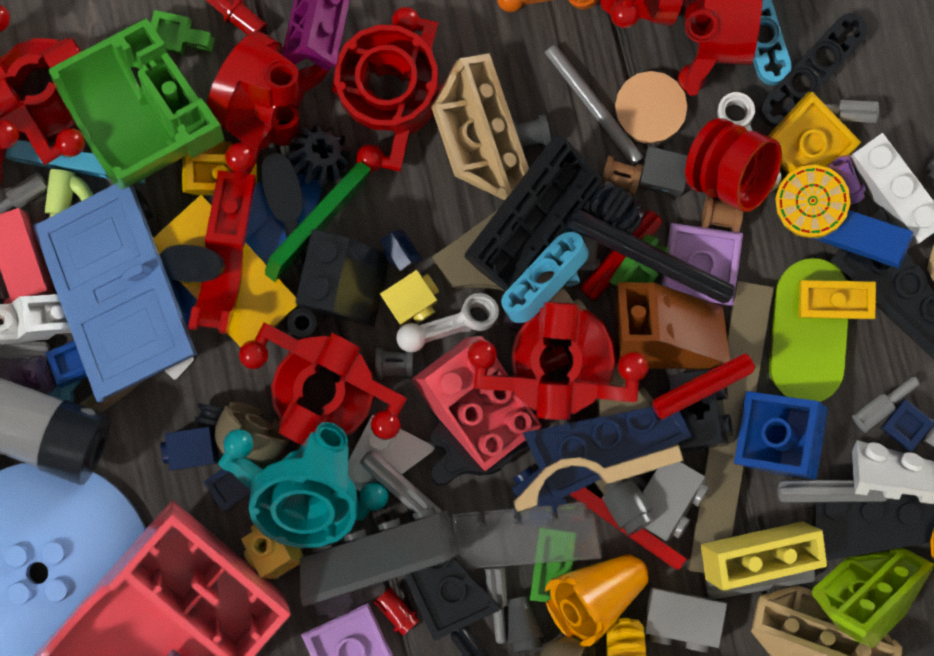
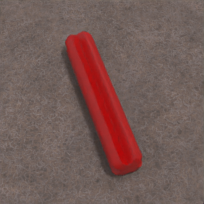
[581,210,663,301]
[652,354,755,419]

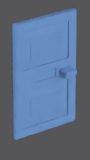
[33,184,197,403]

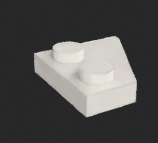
[348,415,435,491]

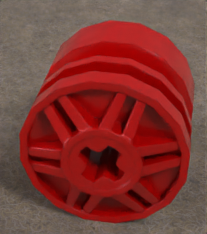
[685,118,782,212]

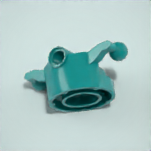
[218,422,389,548]

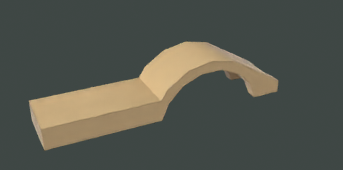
[514,446,683,512]

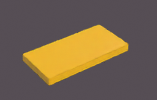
[153,195,299,347]

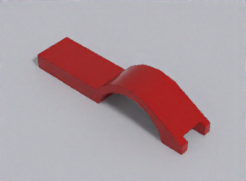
[188,170,256,334]

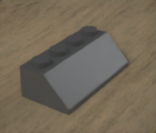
[300,507,460,607]

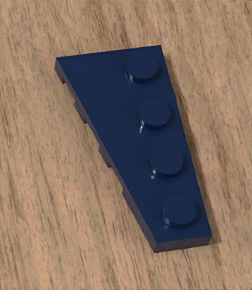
[523,407,691,501]

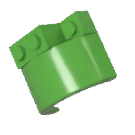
[49,18,224,190]

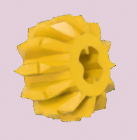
[606,618,646,656]

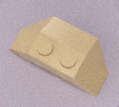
[431,53,529,200]
[751,585,902,656]

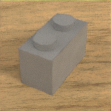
[642,461,709,541]
[642,586,727,652]

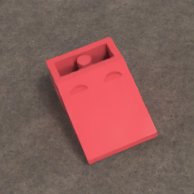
[411,336,543,471]

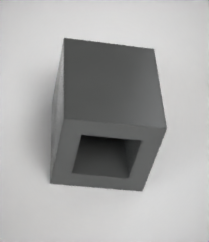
[637,146,690,197]

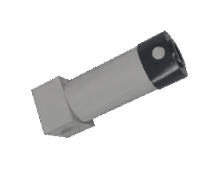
[0,377,111,485]

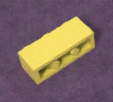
[701,521,827,591]

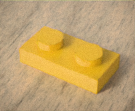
[798,280,876,319]

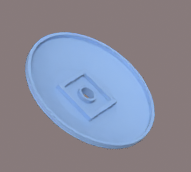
[0,463,146,656]

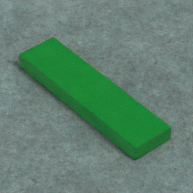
[265,162,371,282]

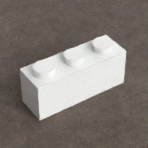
[850,133,934,248]

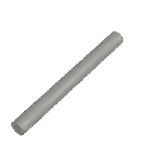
[545,44,644,166]

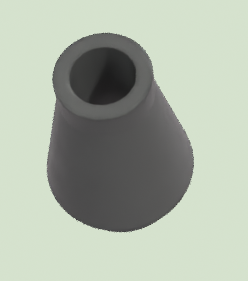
[507,596,544,653]

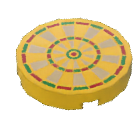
[775,164,851,238]

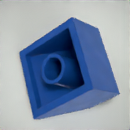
[734,391,828,480]

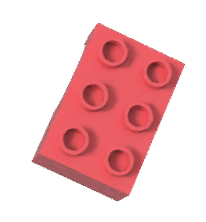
[34,499,291,656]

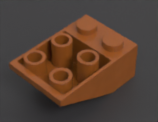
[613,282,730,369]

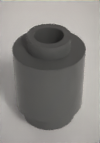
[601,479,654,536]

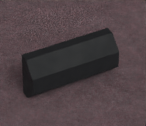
[464,134,603,291]

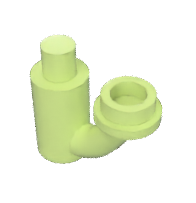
[44,169,93,217]

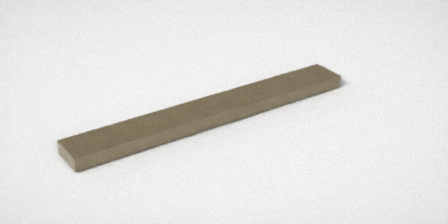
[687,281,774,573]

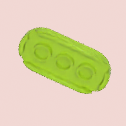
[769,258,848,402]

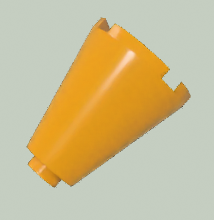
[545,554,648,647]

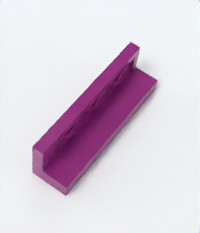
[282,0,350,71]

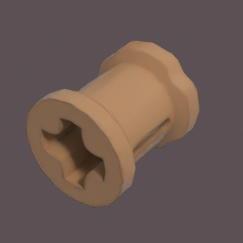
[601,155,643,196]
[701,196,743,233]

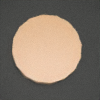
[615,71,688,144]

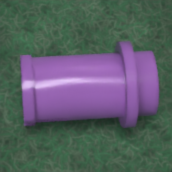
[828,156,866,205]

